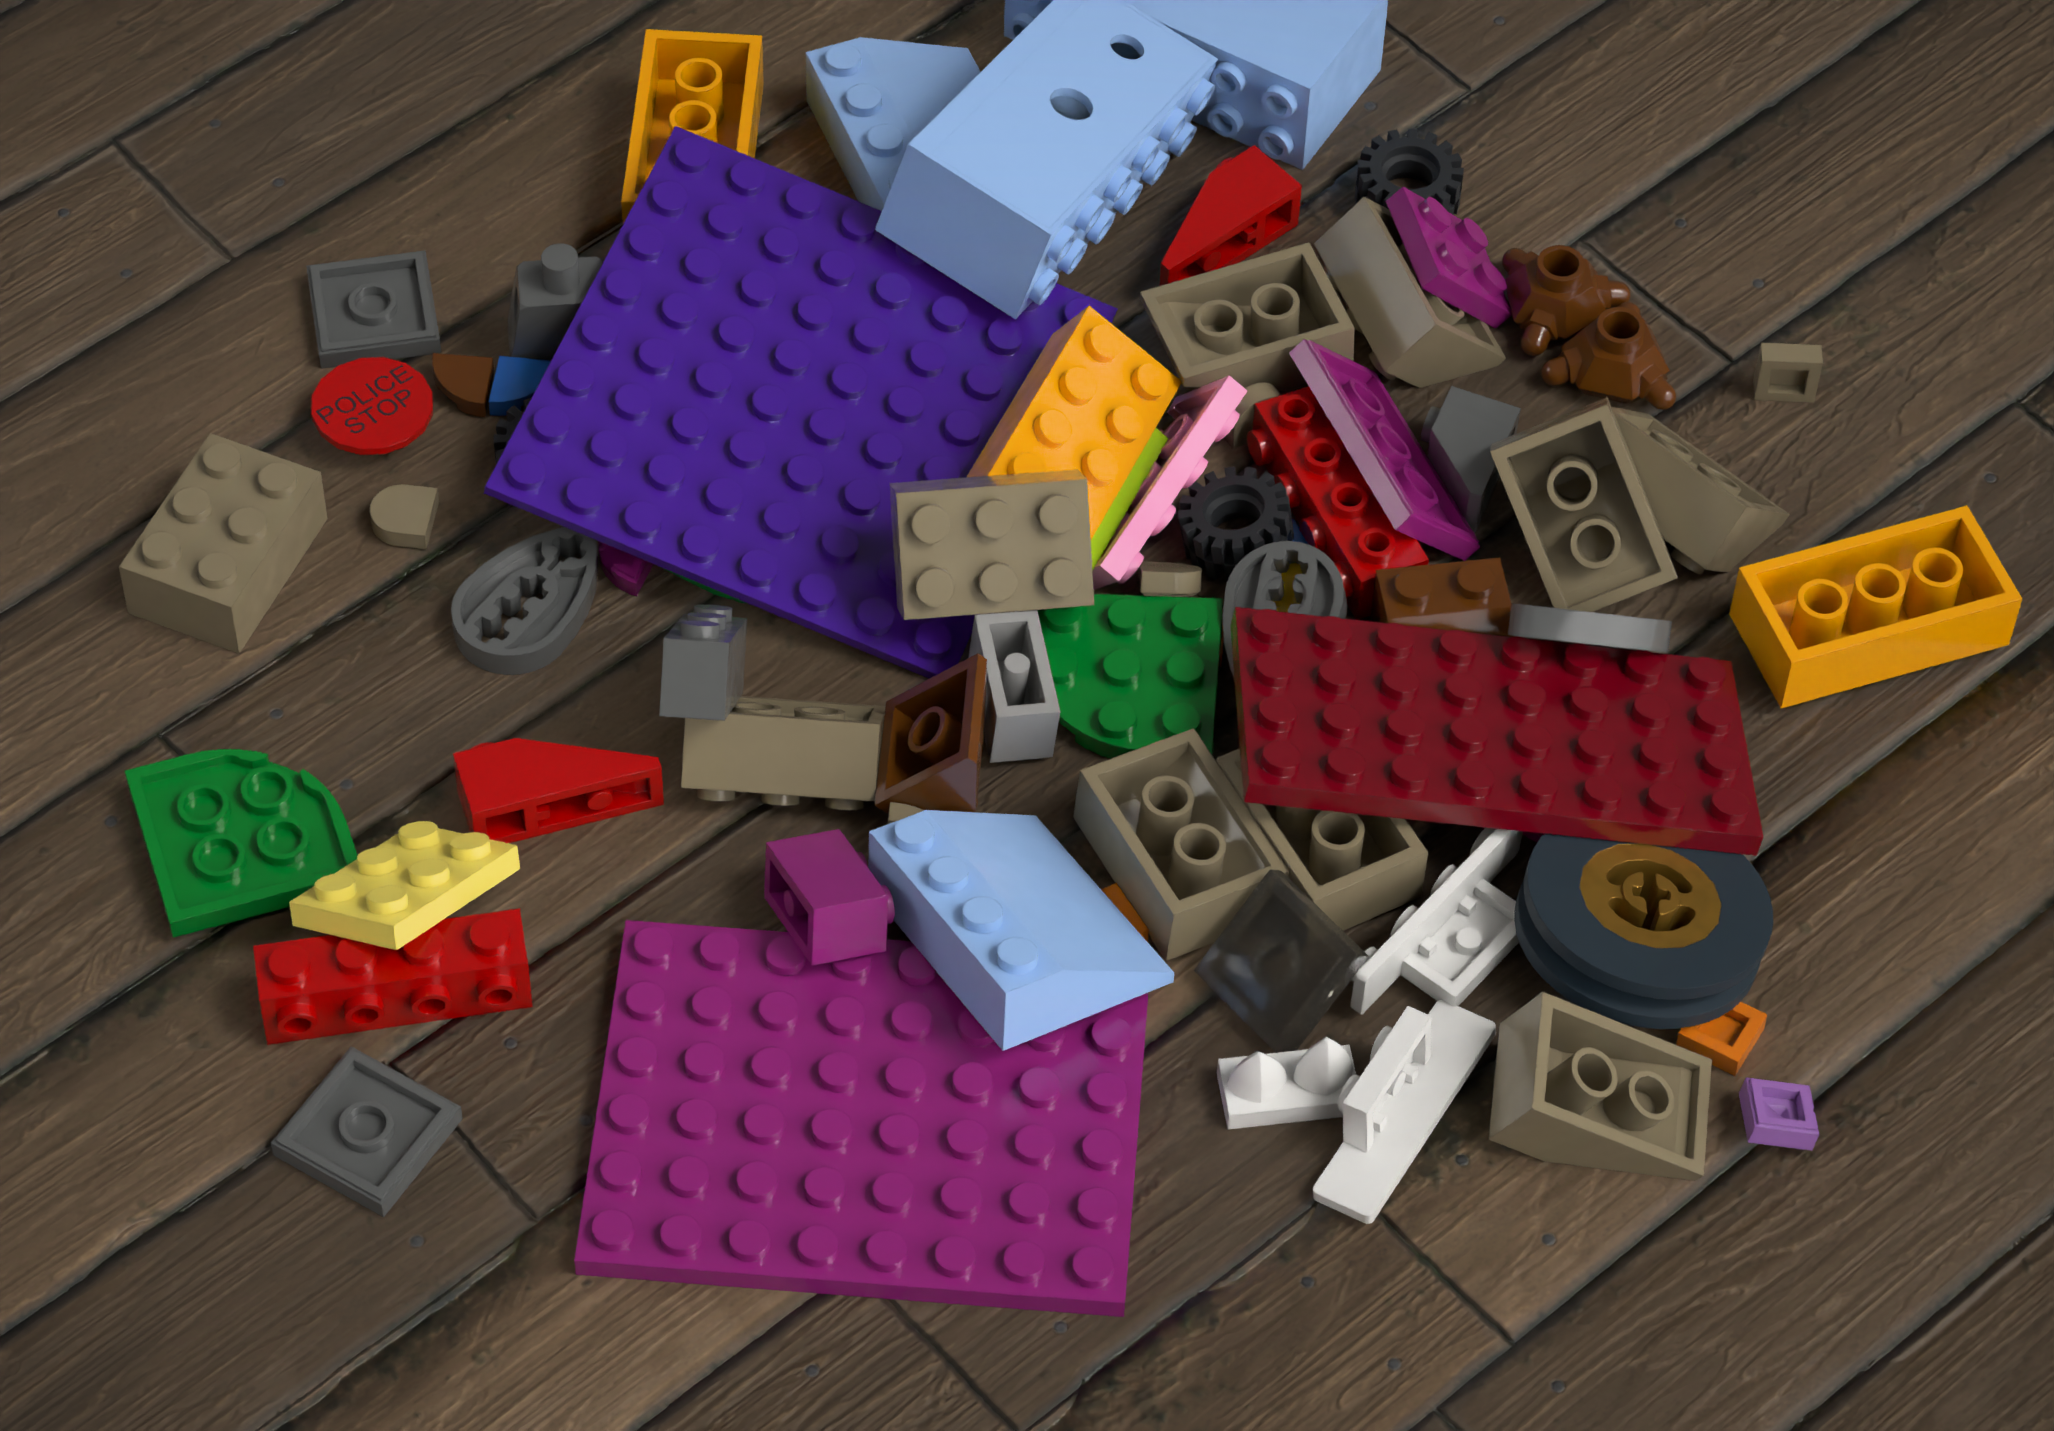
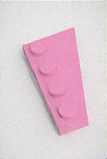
[1092,375,1247,590]

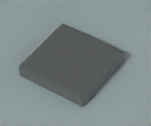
[306,250,441,369]
[271,1046,463,1217]

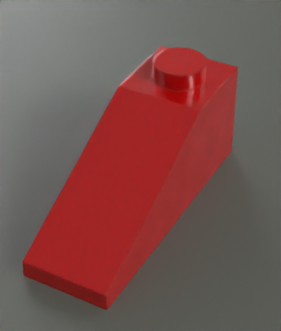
[1159,145,1302,286]
[453,738,664,843]

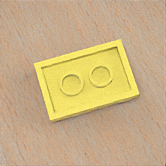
[289,821,520,950]

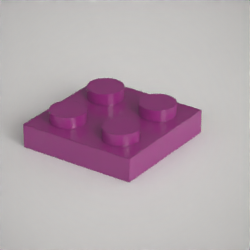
[1386,187,1512,329]

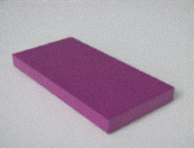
[1289,339,1480,561]

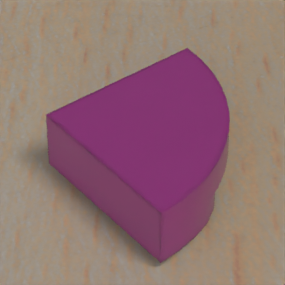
[598,541,654,597]

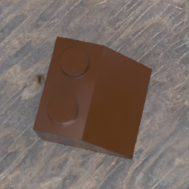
[1370,557,1514,637]
[875,653,987,815]

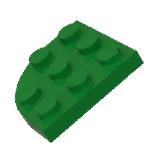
[1037,594,1223,759]
[125,749,358,938]

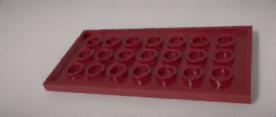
[1230,607,1764,856]

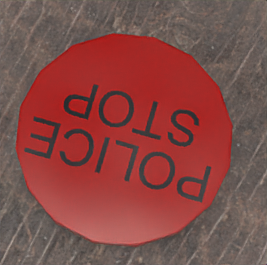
[311,357,433,455]

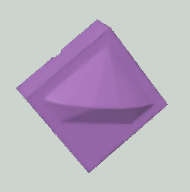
[1739,1078,1819,1151]

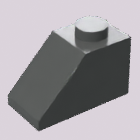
[1421,386,1521,534]

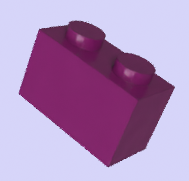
[764,829,895,965]

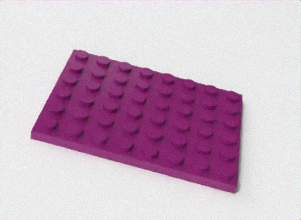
[574,920,1149,1317]

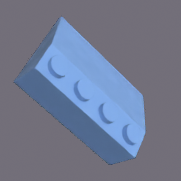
[806,37,981,211]
[868,810,1174,1051]

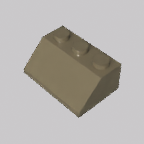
[1314,197,1506,388]
[1612,407,1790,574]
[681,696,886,810]
[1073,728,1289,961]

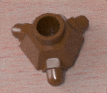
[1502,245,1631,356]
[1541,302,1676,410]

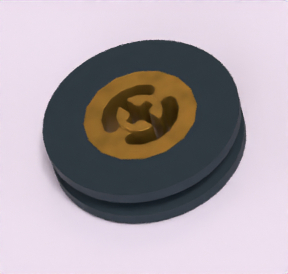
[1514,834,1773,1029]

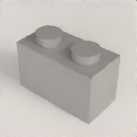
[968,610,1060,763]

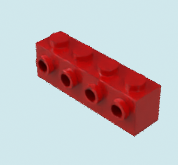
[1247,386,1429,620]
[253,908,533,1045]

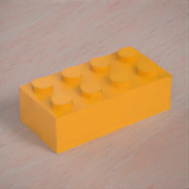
[621,29,764,224]
[966,306,1181,539]
[1729,506,2022,709]

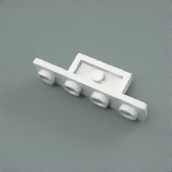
[1350,828,1523,1015]
[1313,1000,1496,1224]

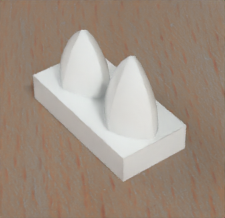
[1217,1037,1356,1130]

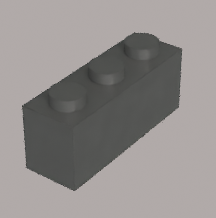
[659,605,747,721]

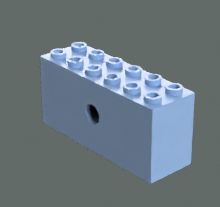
[875,0,1218,319]
[1004,0,1388,170]

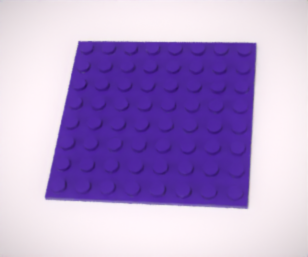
[484,126,1118,679]

